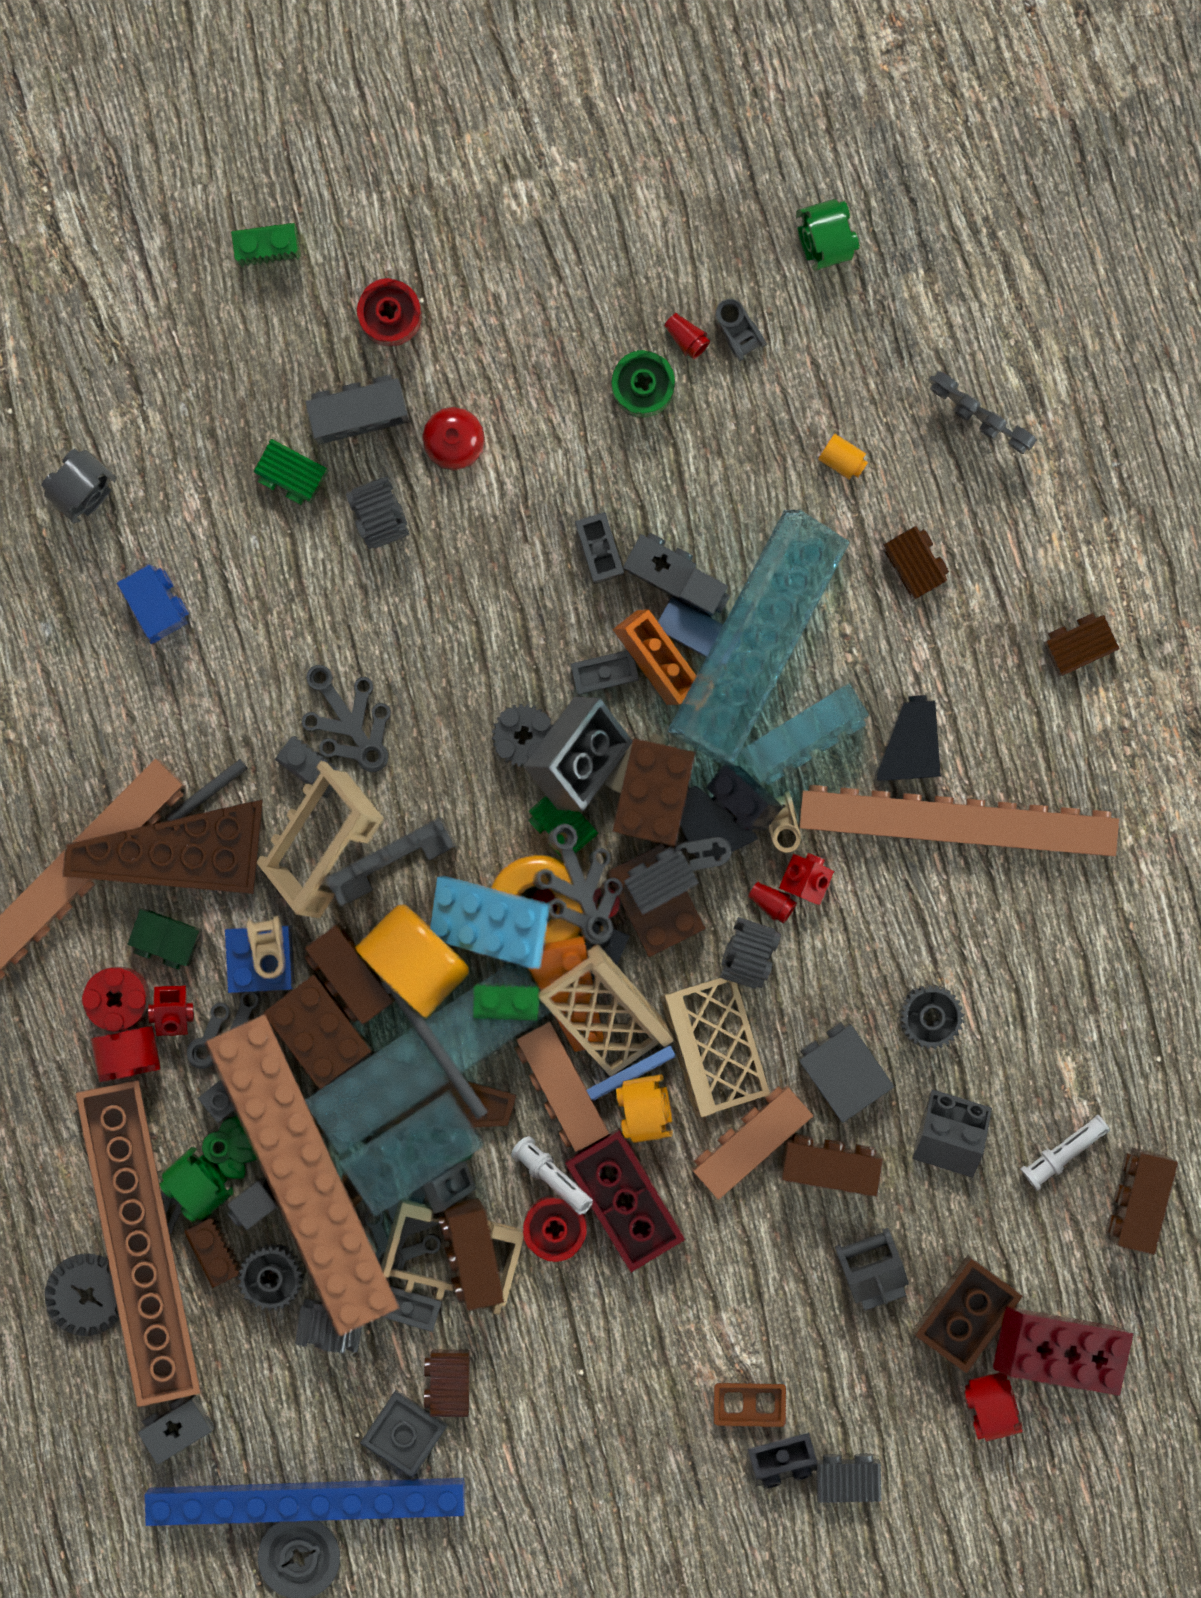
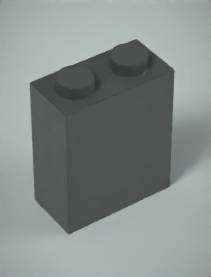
[798,1022,895,1123]

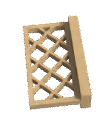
[539,944,674,1077]
[659,978,770,1117]

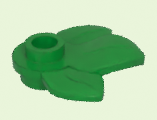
[201,1116,257,1179]

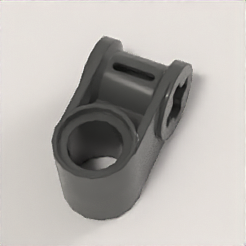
[714,299,767,362]

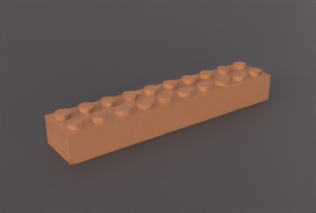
[205,1015,399,1336]
[75,1079,200,1407]

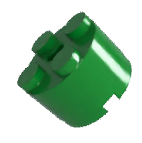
[796,199,860,271]
[611,350,675,418]
[159,1147,234,1222]

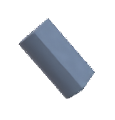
[658,597,727,660]

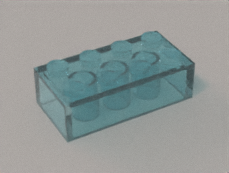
[739,683,869,785]
[340,1090,484,1216]

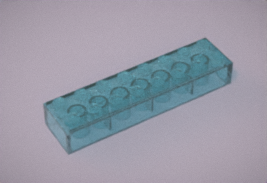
[667,510,850,764]
[305,962,552,1156]

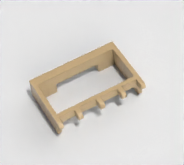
[257,761,384,919]
[381,1198,524,1315]

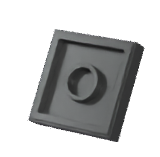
[360,1389,448,1478]

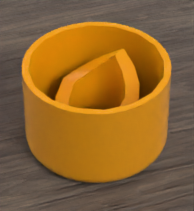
[491,855,584,944]
[355,904,469,1018]

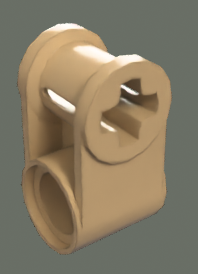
[768,791,801,854]
[247,916,286,978]

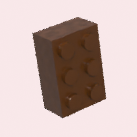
[612,738,696,846]
[606,844,706,957]
[305,924,395,1025]
[263,974,373,1089]
[779,1133,883,1197]
[1106,1147,1178,1255]
[438,1198,505,1311]
[912,1255,1023,1374]

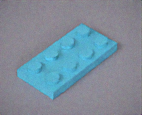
[430,876,549,969]

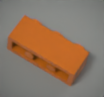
[612,609,703,705]

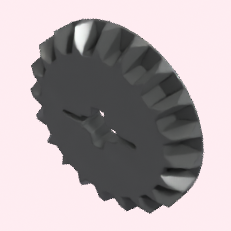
[45,1253,120,1337]
[258,1521,340,1598]

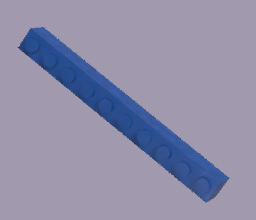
[145,1478,465,1526]

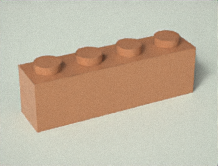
[514,1020,609,1152]
[693,1086,813,1200]

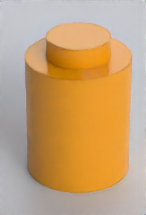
[818,433,868,480]

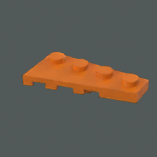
[528,936,604,1052]

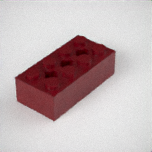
[565,1128,685,1273]
[992,1306,1134,1396]

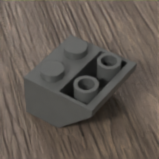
[912,1089,992,1178]

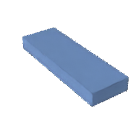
[586,1045,676,1101]

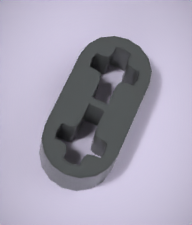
[673,837,732,871]

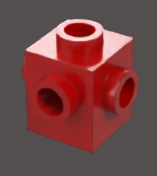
[779,853,834,906]
[148,985,194,1036]

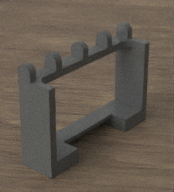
[325,818,457,906]

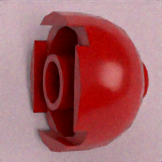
[422,407,485,471]

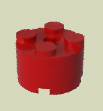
[357,278,422,347]
[82,966,150,1031]
[91,1026,161,1082]
[523,1195,587,1262]
[964,1372,1023,1442]

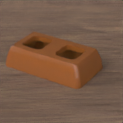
[714,1383,786,1427]

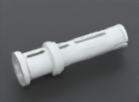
[1020,1115,1110,1191]
[511,1136,593,1215]

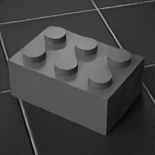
[305,375,411,445]
[524,697,632,811]

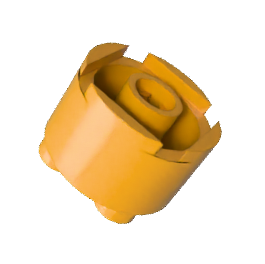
[616,1074,673,1143]

